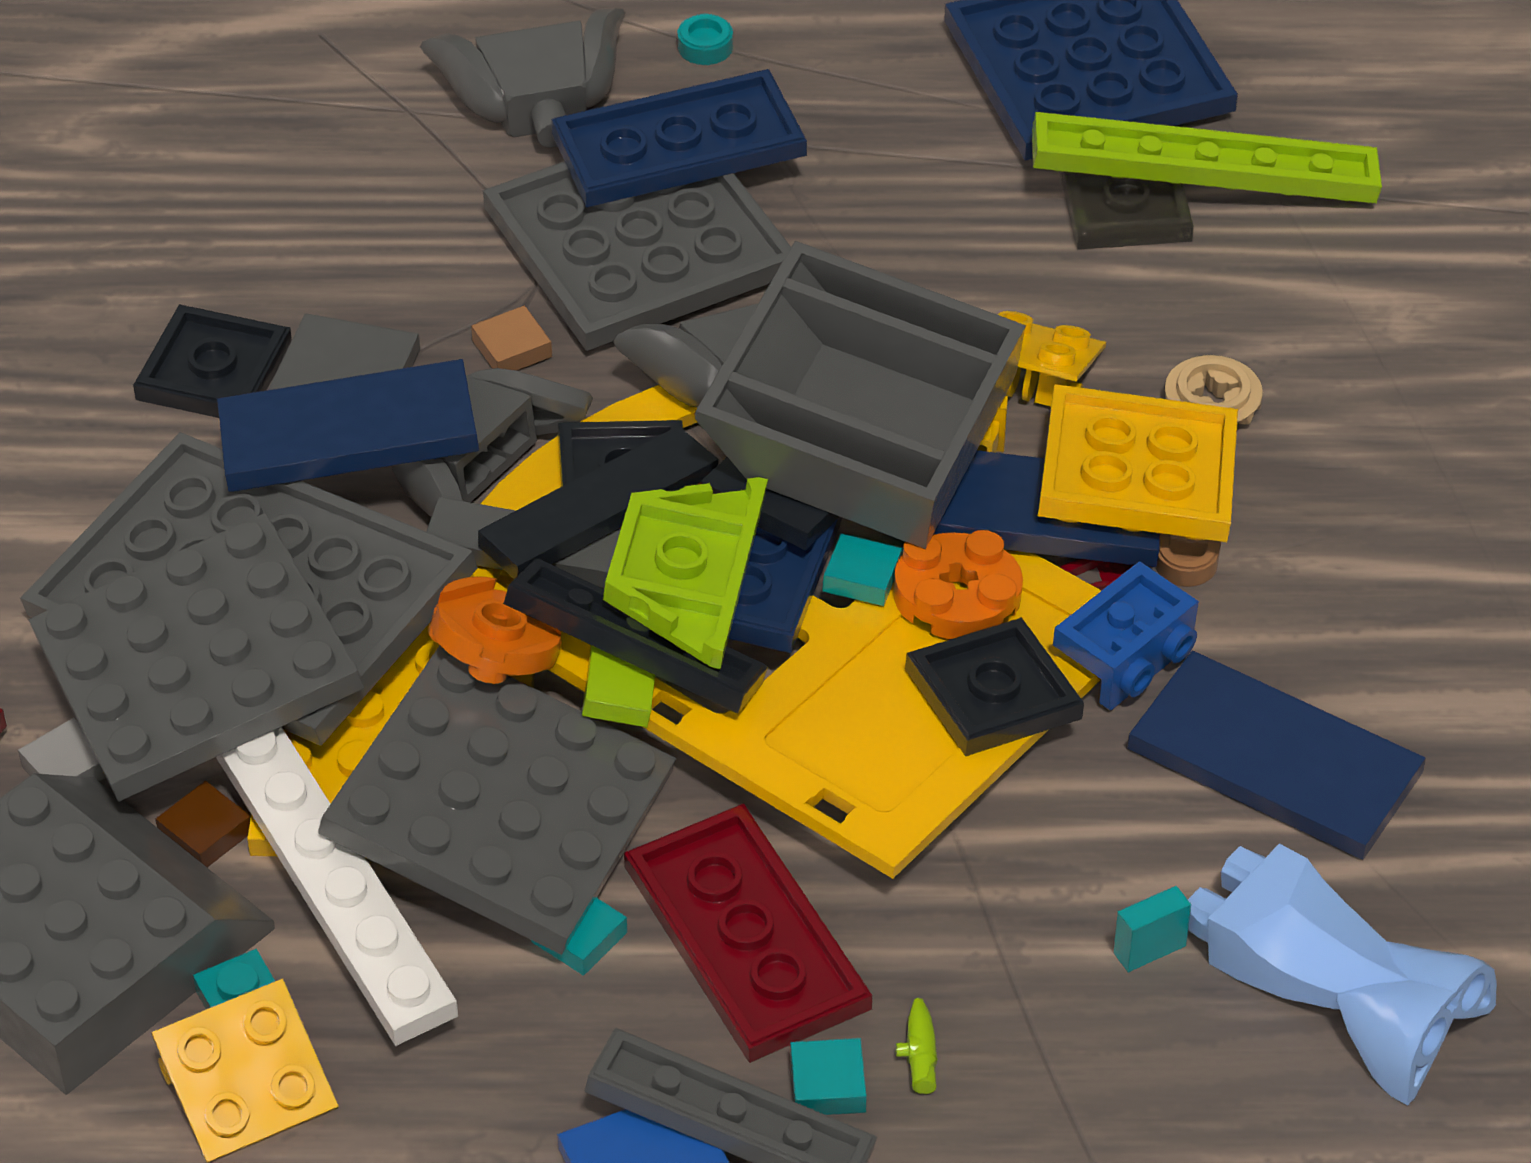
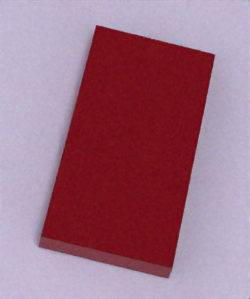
[624,803,873,1063]

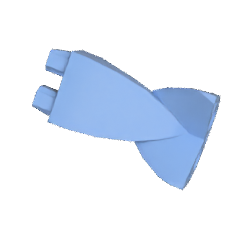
[1188,843,1497,1106]

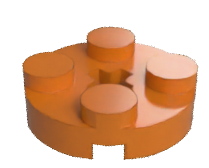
[893,530,1023,639]
[428,577,562,684]

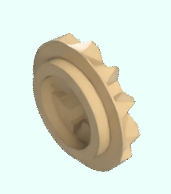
[1165,355,1263,425]

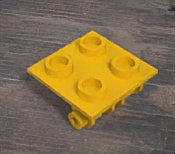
[998,311,1107,407]
[151,978,339,1163]

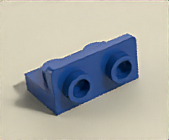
[1053,561,1199,710]

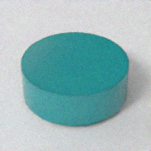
[677,14,733,65]

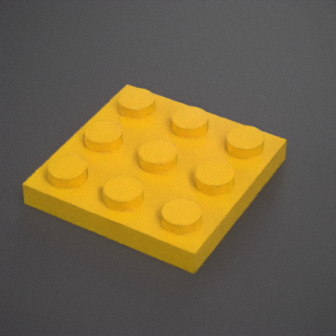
[1038,384,1238,542]

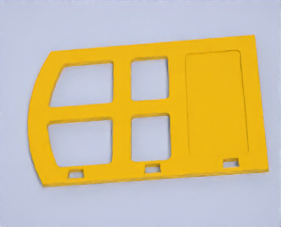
[470,385,1101,879]

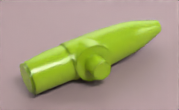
[896,998,937,1094]

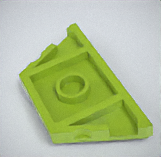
[603,477,768,669]

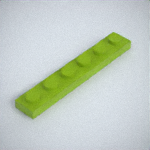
[1032,112,1382,203]

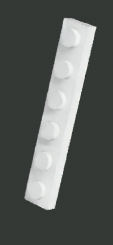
[216,727,458,1046]

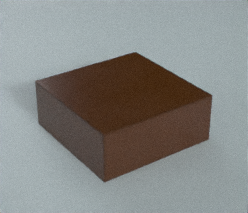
[155,780,251,868]

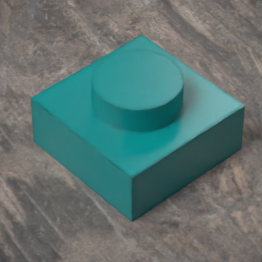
[193,948,275,1010]

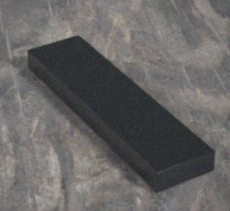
[478,426,719,579]
[503,559,768,714]

